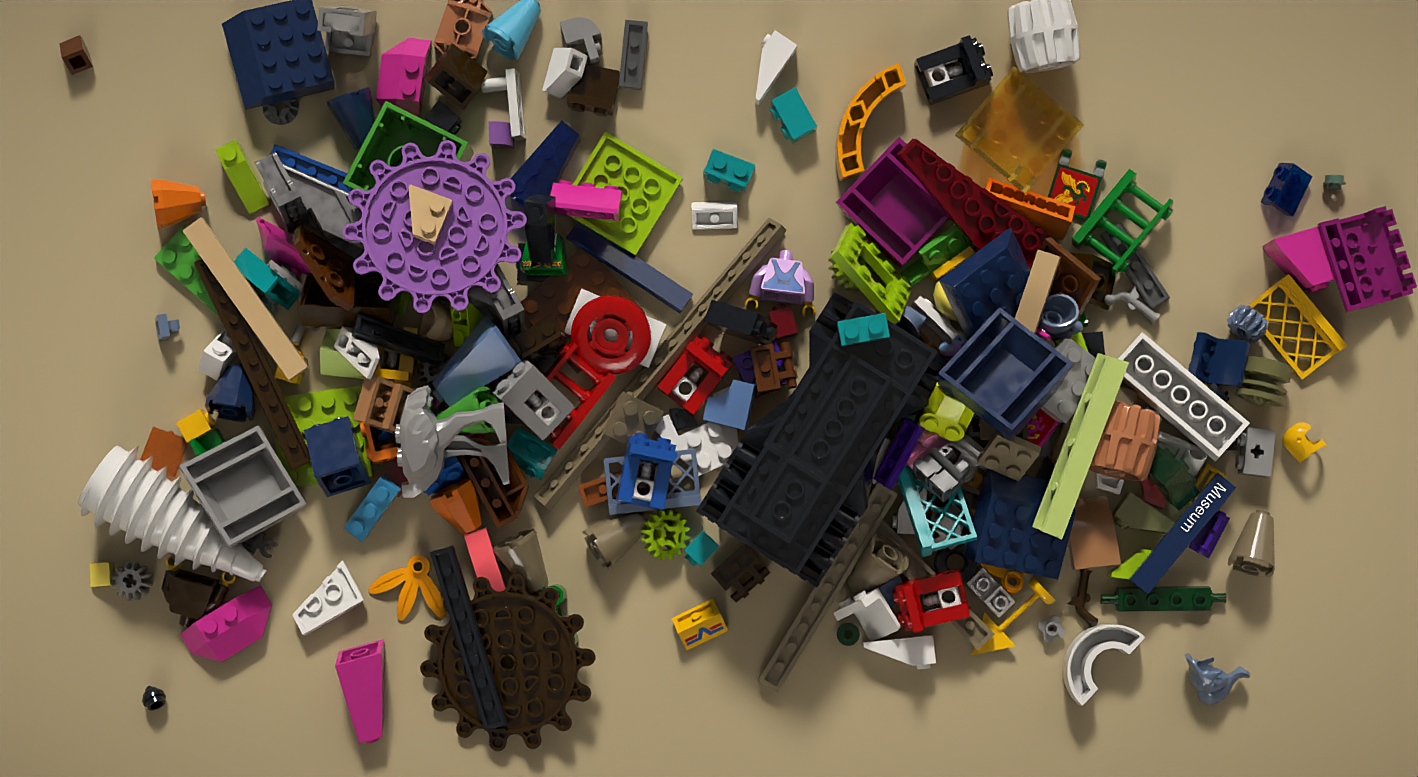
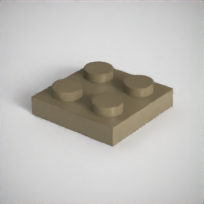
[602,391,664,445]
[977,431,1041,481]

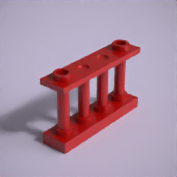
[514,342,617,450]

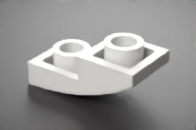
[964,566,1015,618]

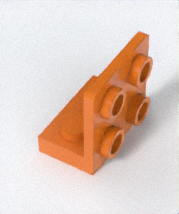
[360,423,398,465]

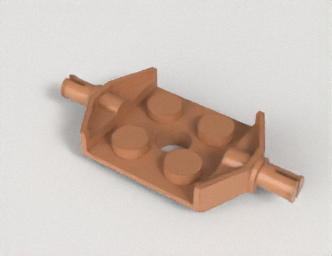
[433,0,493,61]

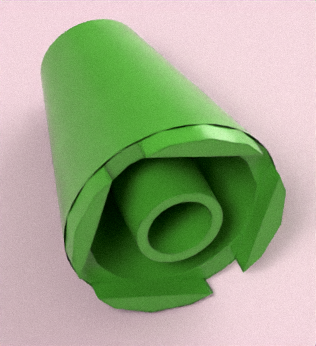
[437,386,499,435]

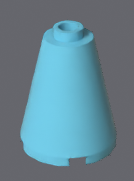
[482,0,541,60]

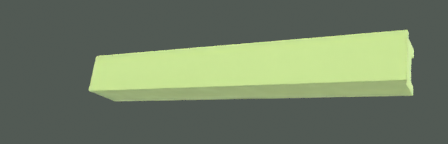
[1032,353,1129,540]

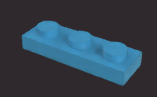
[344,475,401,542]

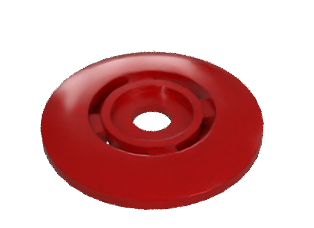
[571,295,651,375]

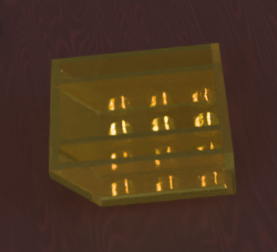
[955,66,1084,194]

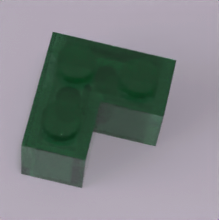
[1147,444,1200,510]

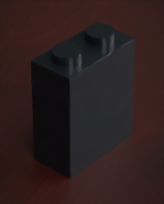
[704,300,778,345]

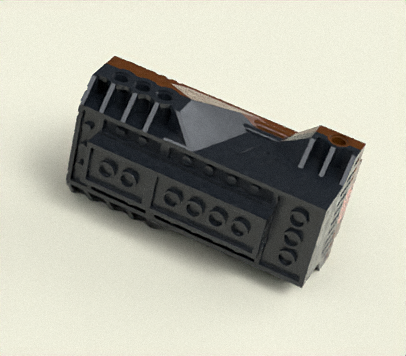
[696,292,948,587]

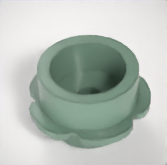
[1323,175,1346,190]

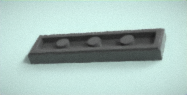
[1100,222,1170,310]

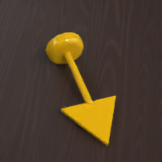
[972,576,1056,655]

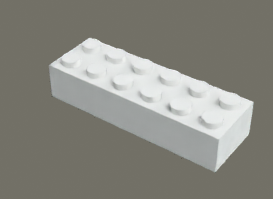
[1118,332,1250,462]

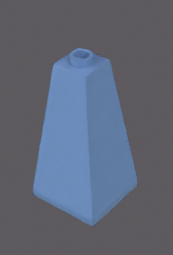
[432,316,522,407]

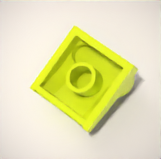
[918,382,974,442]

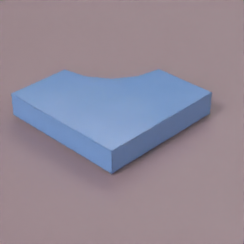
[703,380,757,430]

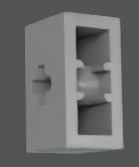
[1235,427,1276,478]

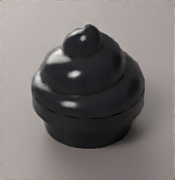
[142,686,166,711]

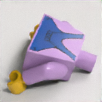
[745,250,816,316]

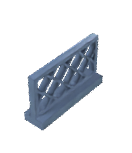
[603,448,701,515]

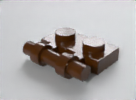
[750,342,798,394]

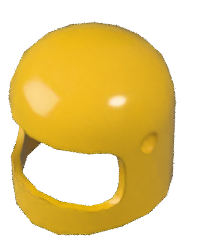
[1282,422,1327,463]

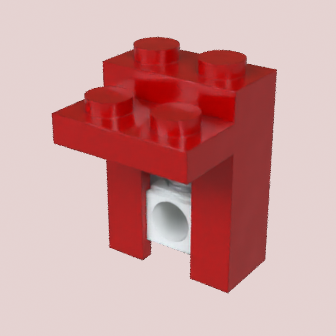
[657,336,733,417]
[892,568,971,633]

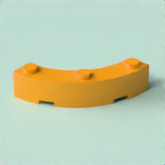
[835,63,907,181]

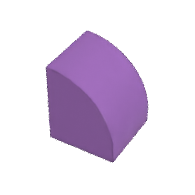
[488,121,514,149]

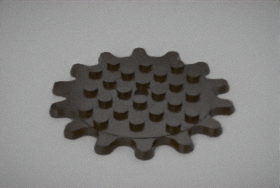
[420,574,596,751]

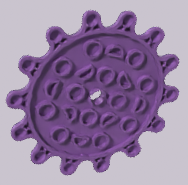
[342,140,527,313]

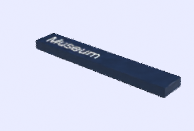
[1129,473,1236,594]

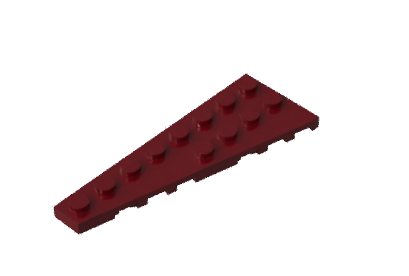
[896,139,1059,270]

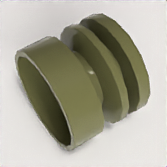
[1235,356,1293,407]

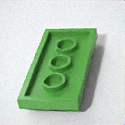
[154,224,254,315]

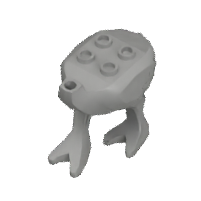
[395,385,510,498]

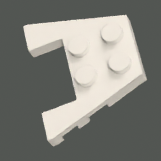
[655,386,738,477]

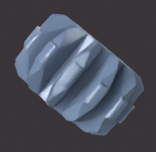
[1227,305,1268,343]

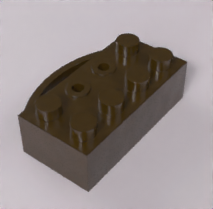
[297,271,401,329]

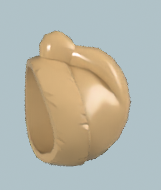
[419,300,453,342]

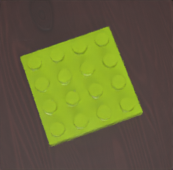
[569,131,683,256]
[274,385,374,488]

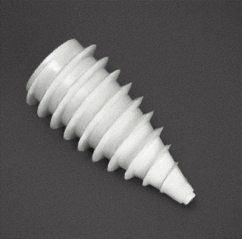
[78,445,267,582]

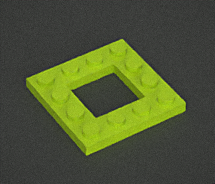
[831,221,912,324]

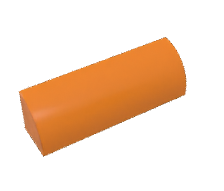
[985,178,1075,240]

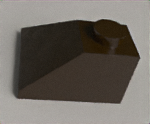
[1071,253,1116,310]

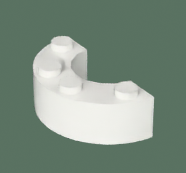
[1063,624,1145,706]

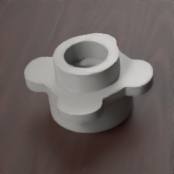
[1038,615,1065,642]

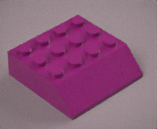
[836,137,949,269]

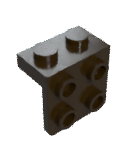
[567,64,620,117]

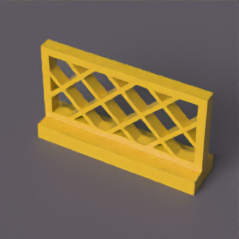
[1249,274,1348,380]

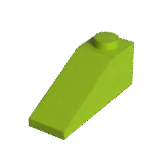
[215,140,271,215]

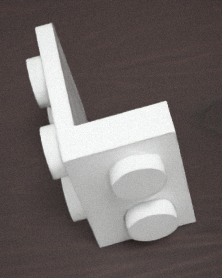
[833,588,901,641]

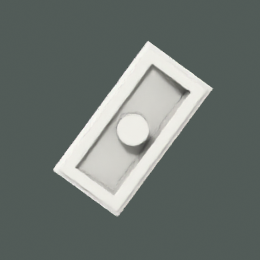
[691,201,738,230]

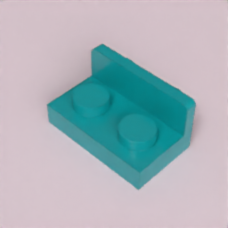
[703,149,755,192]
[507,427,558,480]

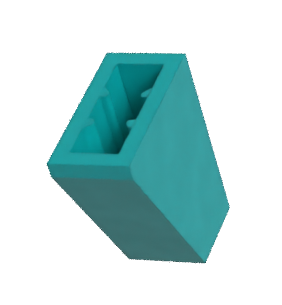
[234,248,301,310]

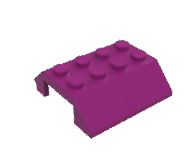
[1317,206,1417,312]

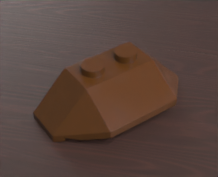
[458,436,529,529]

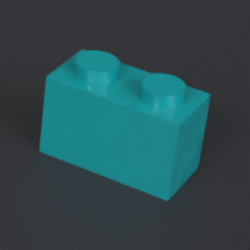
[769,87,817,144]
[837,313,890,347]

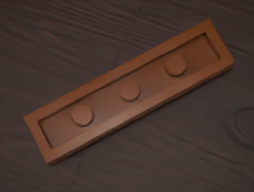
[578,463,672,507]

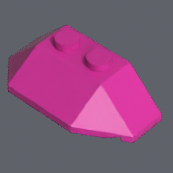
[375,38,432,118]
[256,217,311,277]
[180,586,272,662]

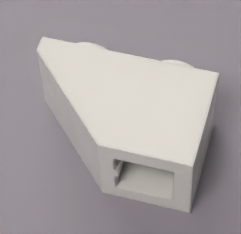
[542,48,588,98]
[198,328,237,381]

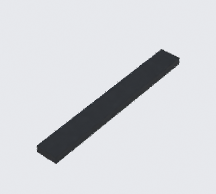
[430,545,508,731]

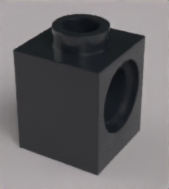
[424,100,462,135]

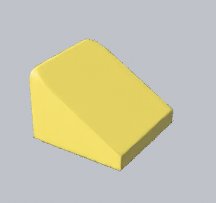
[90,562,114,587]

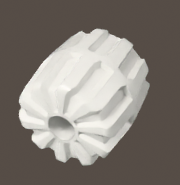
[1007,0,1081,73]

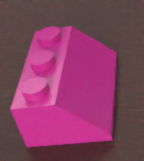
[550,180,623,221]

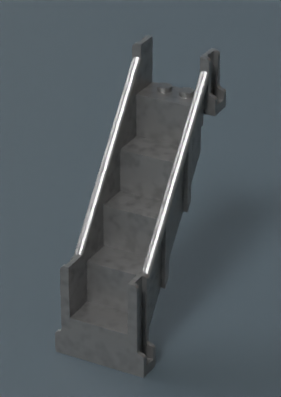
[254,152,525,341]

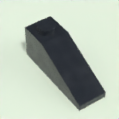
[524,194,556,264]

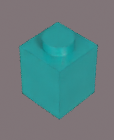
[684,530,720,566]

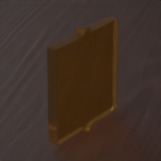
[140,427,188,477]

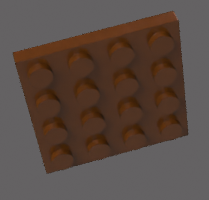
[520,248,645,374]

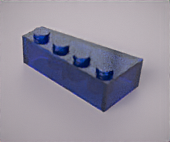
[508,120,580,210]

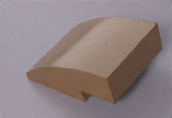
[353,376,434,434]
[1067,496,1121,570]

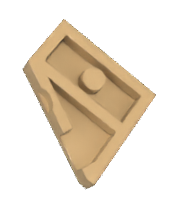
[408,184,453,245]

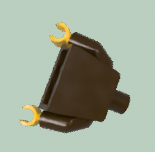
[161,556,237,627]

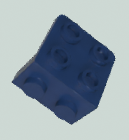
[1188,332,1250,387]

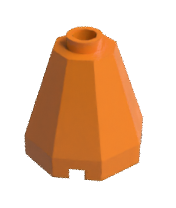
[151,179,206,229]
[429,477,483,535]

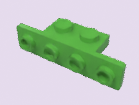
[900,225,972,286]

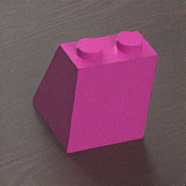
[1263,226,1335,293]

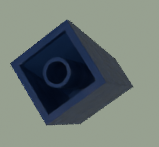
[304,416,371,497]

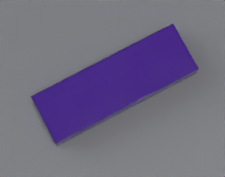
[873,417,925,490]

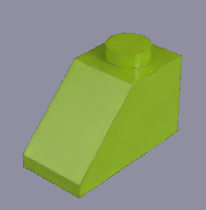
[1107,549,1152,580]

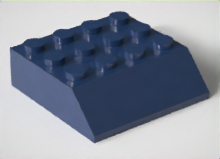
[222,0,335,110]
[939,228,1031,340]
[938,307,1074,441]
[964,468,1076,580]

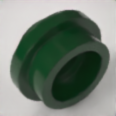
[836,623,860,646]

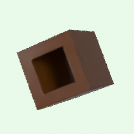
[59,35,93,75]

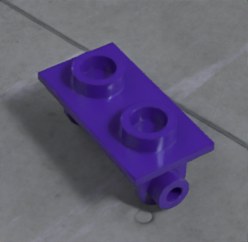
[1188,510,1230,559]

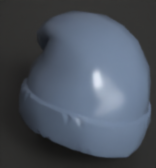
[1038,294,1083,339]

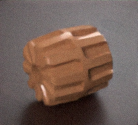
[1089,401,1161,481]

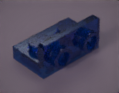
[1261,163,1313,217]

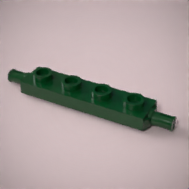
[1100,586,1227,612]

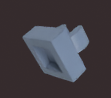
[155,314,180,341]

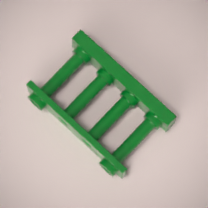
[1072,169,1174,276]

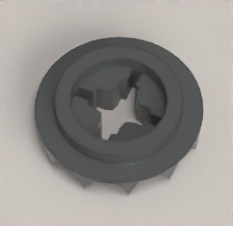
[262,98,299,125]

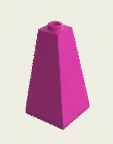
[335,639,385,744]

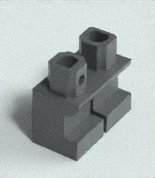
[913,444,970,503]

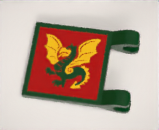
[1048,149,1107,220]

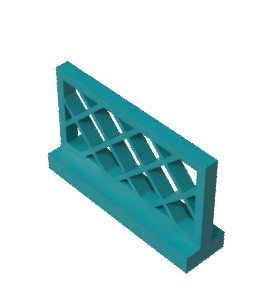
[897,460,977,557]

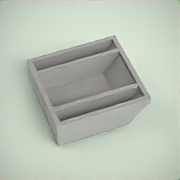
[179,426,306,547]

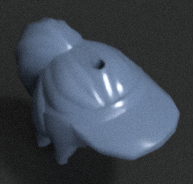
[1185,653,1250,705]

